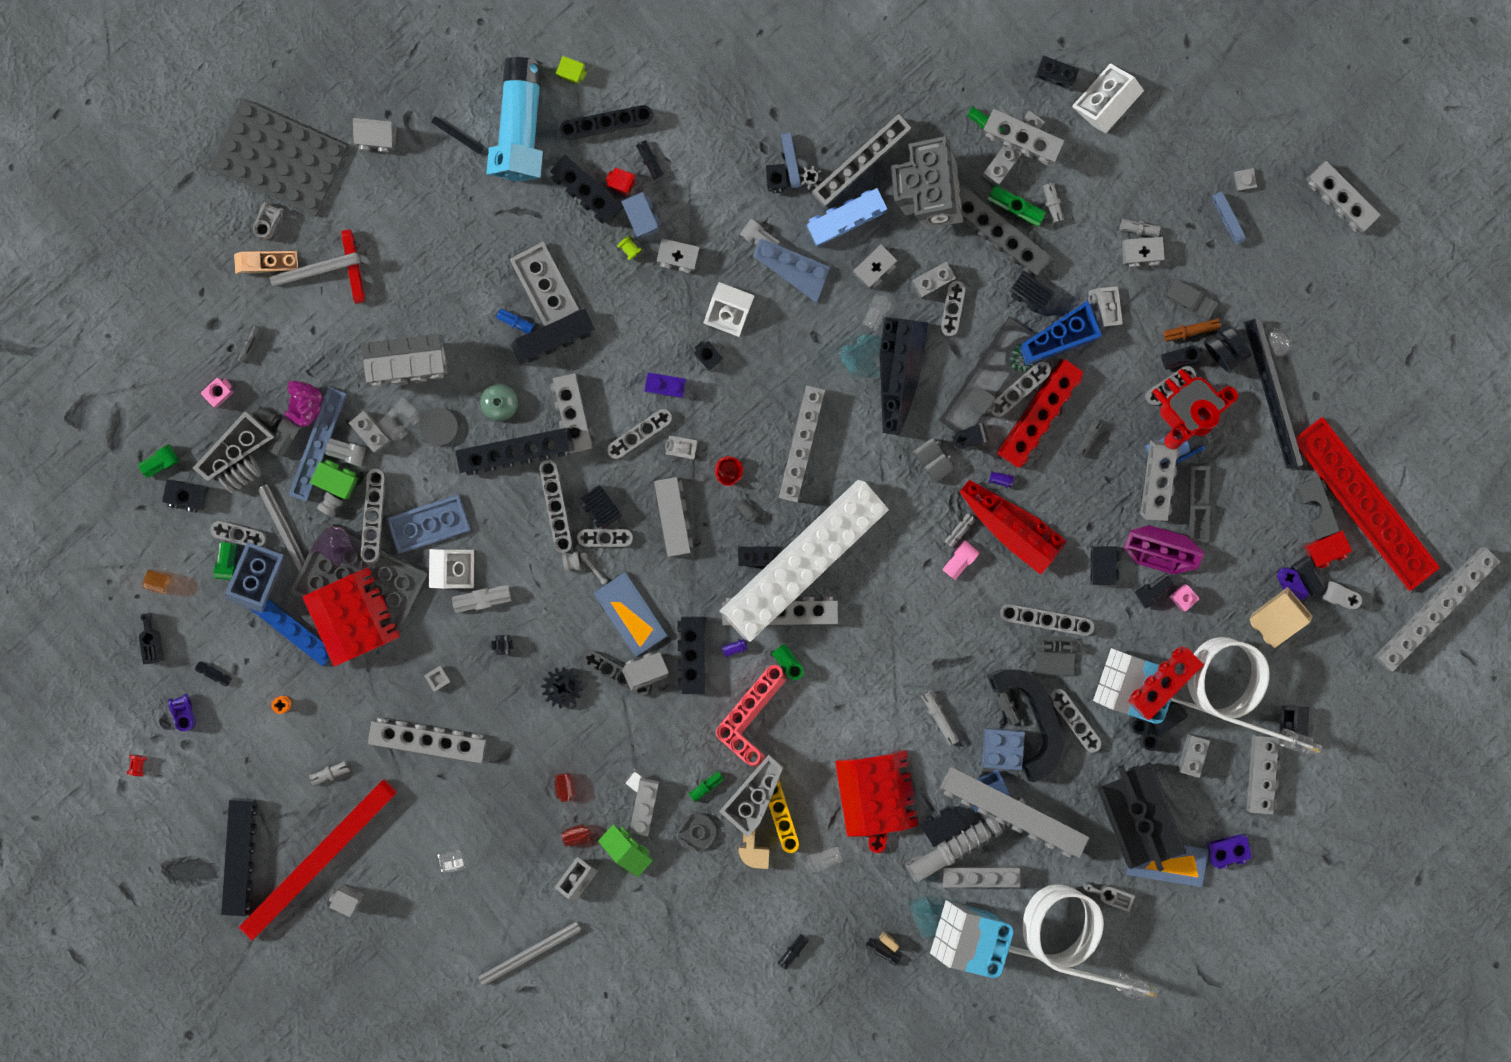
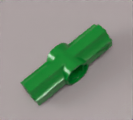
[987,185,1046,227]

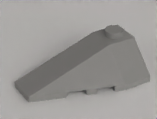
[719,755,784,837]

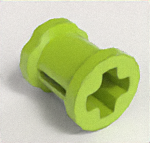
[617,235,642,261]

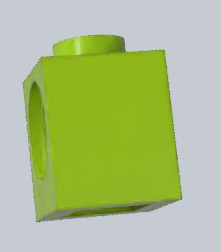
[556,56,587,85]

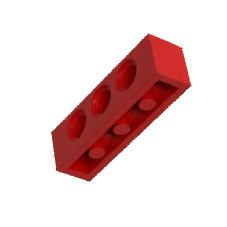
[1128,646,1204,720]

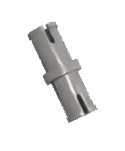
[1042,183,1064,223]
[1120,219,1160,237]
[309,761,350,786]

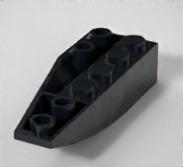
[879,317,928,436]

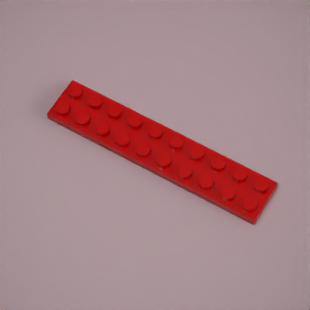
[1295,417,1440,591]

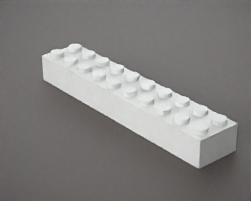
[720,480,889,642]

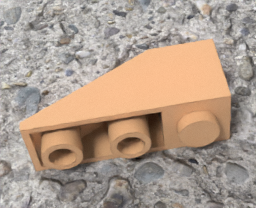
[234,251,298,273]

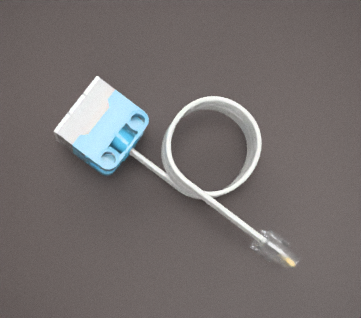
[1093,637,1322,755]
[930,885,1159,1001]

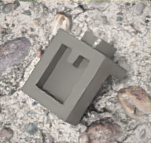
[665,436,697,460]

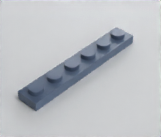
[289,387,347,502]

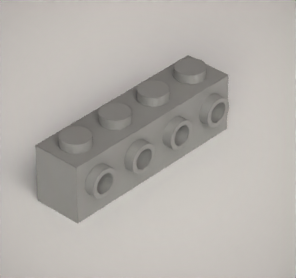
[1247,734,1281,814]

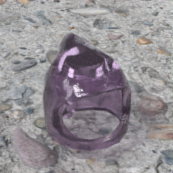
[310,526,353,567]

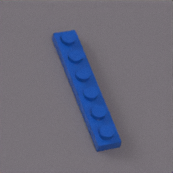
[250,599,330,667]

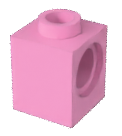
[201,377,234,408]
[1169,584,1199,612]

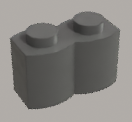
[912,438,955,482]

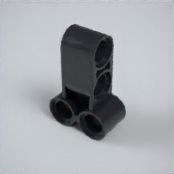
[1129,702,1188,751]

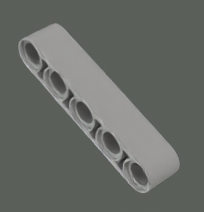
[540,460,573,553]
[361,469,385,565]
[1000,604,1094,636]

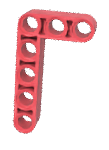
[716,665,787,768]

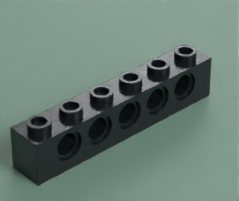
[455,428,574,476]

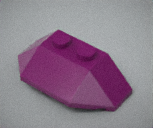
[1124,525,1204,575]

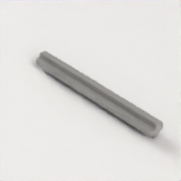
[270,253,360,286]

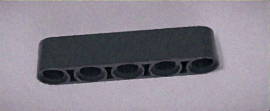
[560,105,653,140]

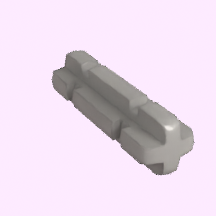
[945,514,975,547]

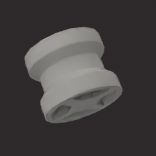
[562,551,581,572]

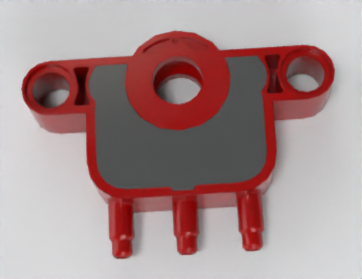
[1153,369,1238,450]

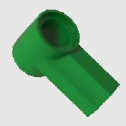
[138,444,180,478]
[213,542,238,581]
[771,643,804,680]

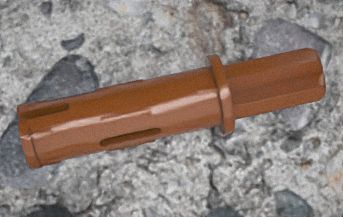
[1163,318,1221,342]

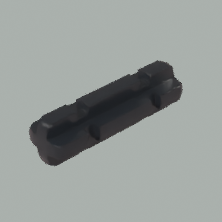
[195,661,232,687]
[865,938,901,966]

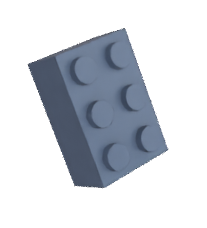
[225,542,284,613]

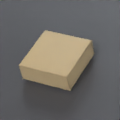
[879,932,899,952]

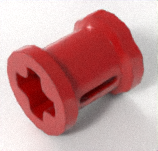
[127,754,147,777]

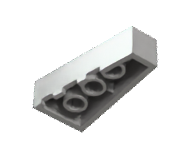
[193,410,275,481]

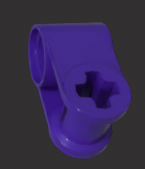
[1277,567,1309,601]
[168,693,196,732]

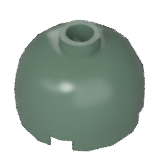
[480,383,519,422]

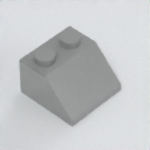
[353,118,397,153]

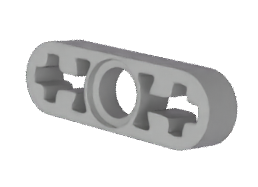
[940,281,965,337]
[1145,366,1196,405]
[211,521,267,547]
[577,529,633,547]

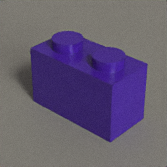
[644,372,686,398]

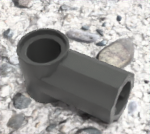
[268,417,302,458]

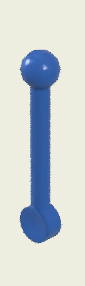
[1175,445,1206,466]

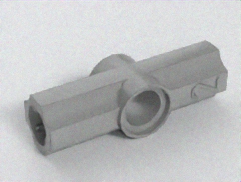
[452,585,512,613]

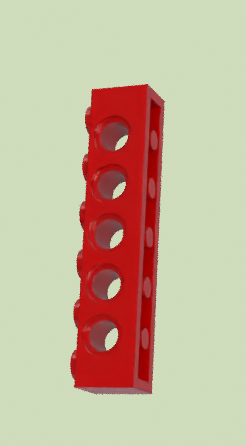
[996,359,1084,468]

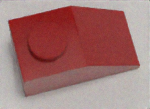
[605,167,637,197]

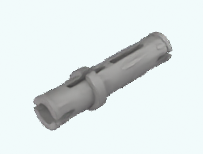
[921,690,960,746]

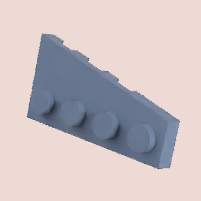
[753,239,830,303]

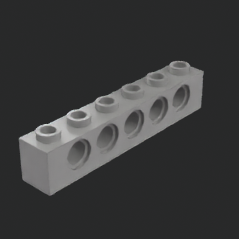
[812,114,912,208]
[779,385,825,502]
[722,597,838,625]
[368,717,487,763]

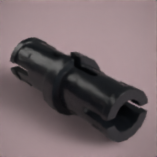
[636,140,664,180]

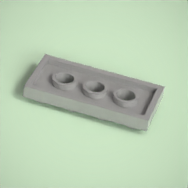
[509,242,579,326]

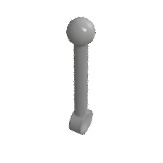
[579,553,608,586]

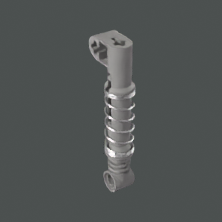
[904,797,1026,882]

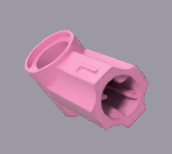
[942,540,980,580]

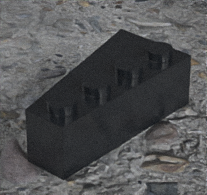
[511,309,595,365]

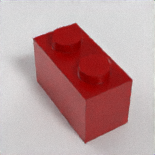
[1304,530,1352,569]

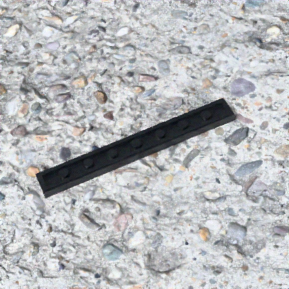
[1244,317,1303,469]

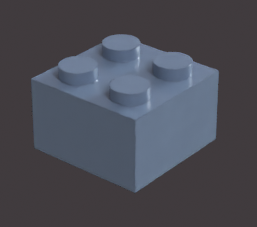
[621,192,661,241]
[981,727,1025,770]

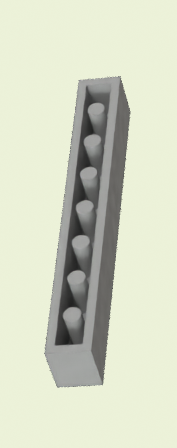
[940,768,1089,859]

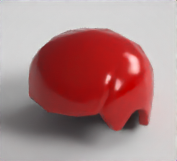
[714,456,743,486]

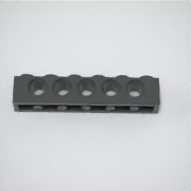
[959,185,1051,277]

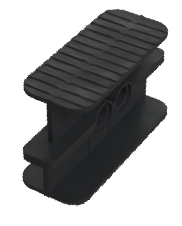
[1097,763,1186,872]

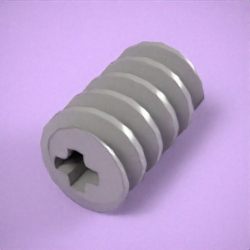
[217,454,261,494]

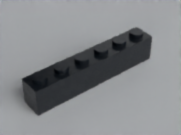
[221,798,258,916]

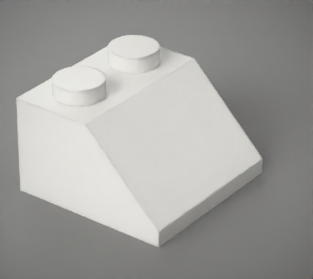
[704,282,754,337]
[429,549,474,589]

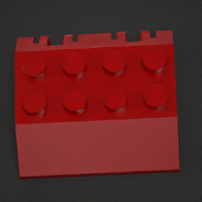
[303,567,400,667]
[835,750,919,837]

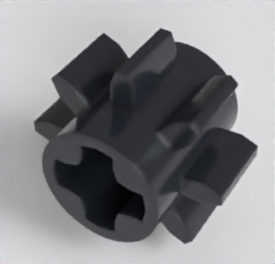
[491,635,515,655]

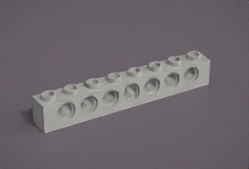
[1374,548,1500,672]

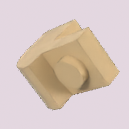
[739,830,769,869]

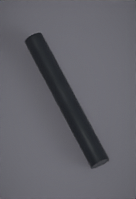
[431,116,483,154]

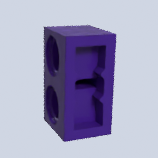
[1206,834,1252,869]

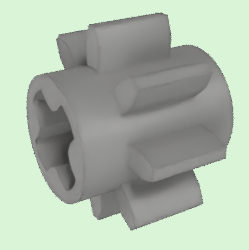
[799,166,823,190]

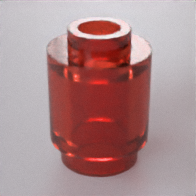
[554,773,575,802]
[561,824,591,847]

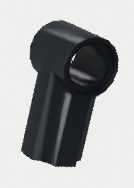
[1161,346,1201,370]
[1291,555,1327,596]
[1134,573,1176,609]

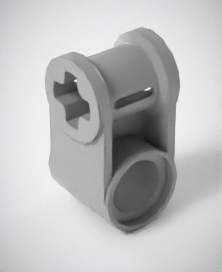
[253,201,283,240]
[1322,581,1362,609]

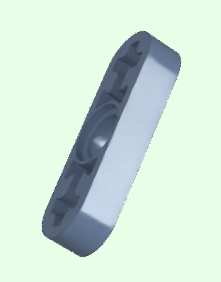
[781,132,801,189]
[1211,191,1246,245]

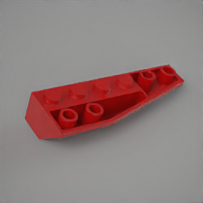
[959,480,1067,575]

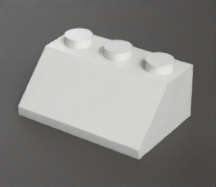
[1072,63,1144,134]

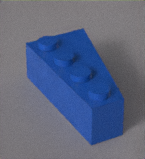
[1020,300,1102,366]

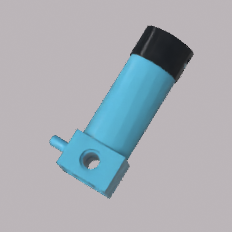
[486,57,543,182]

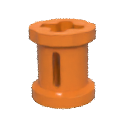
[271,696,292,714]

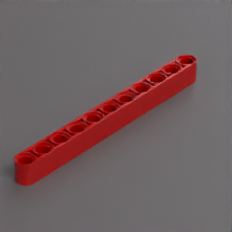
[238,779,397,941]

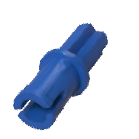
[496,309,535,333]

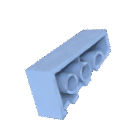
[807,188,887,247]

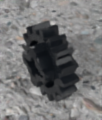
[541,667,583,709]

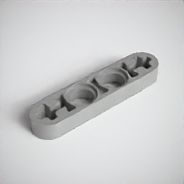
[990,362,1051,417]
[607,409,672,459]
[1050,688,1101,752]

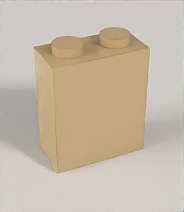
[1249,587,1313,648]

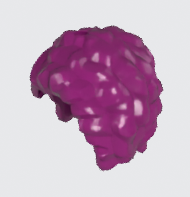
[284,380,323,427]

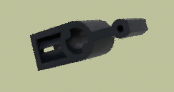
[139,613,164,665]

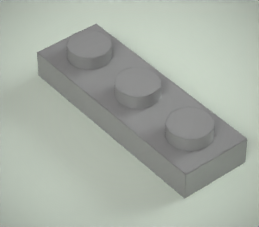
[629,778,659,837]

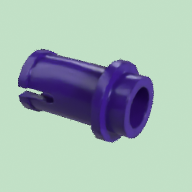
[989,471,1014,488]
[722,639,748,658]

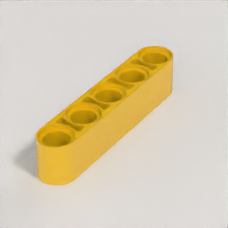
[768,780,799,853]

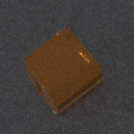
[142,569,172,594]

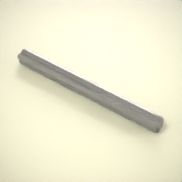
[258,484,306,573]
[479,922,581,985]

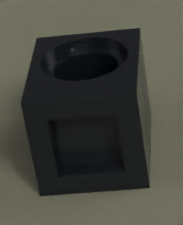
[766,164,787,194]
[694,341,723,371]

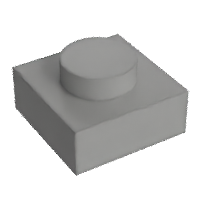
[1234,168,1257,191]
[424,665,451,692]

